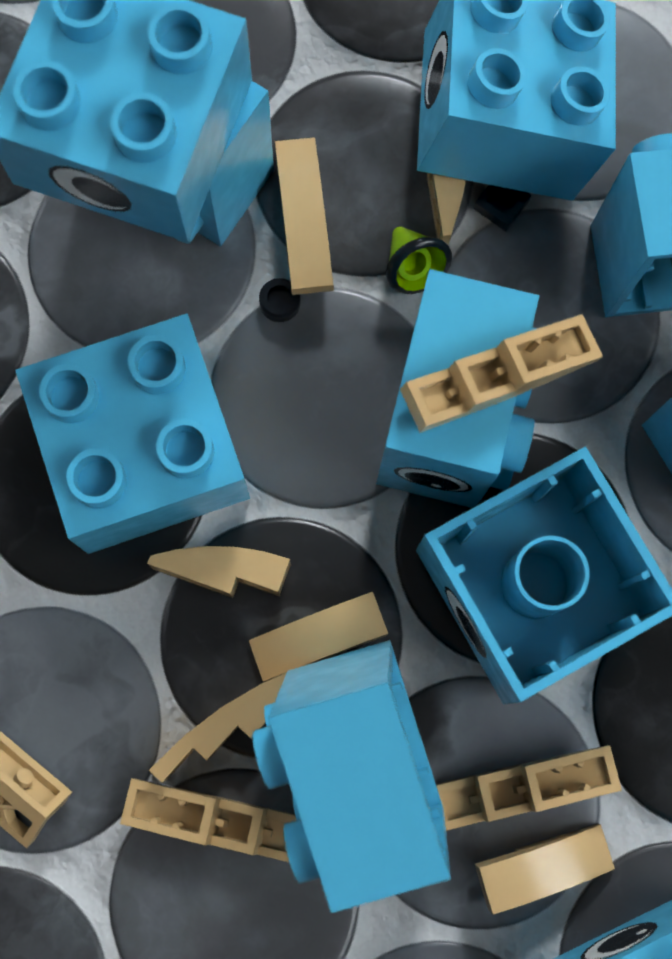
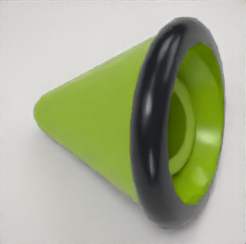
[386,227,452,294]

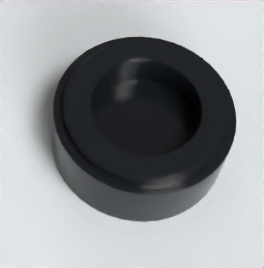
[259,278,300,322]

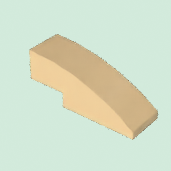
[147,546,291,598]
[249,591,388,682]
[475,824,615,914]

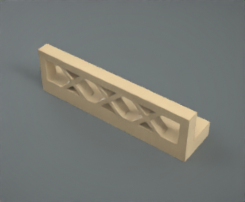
[0,731,72,849]

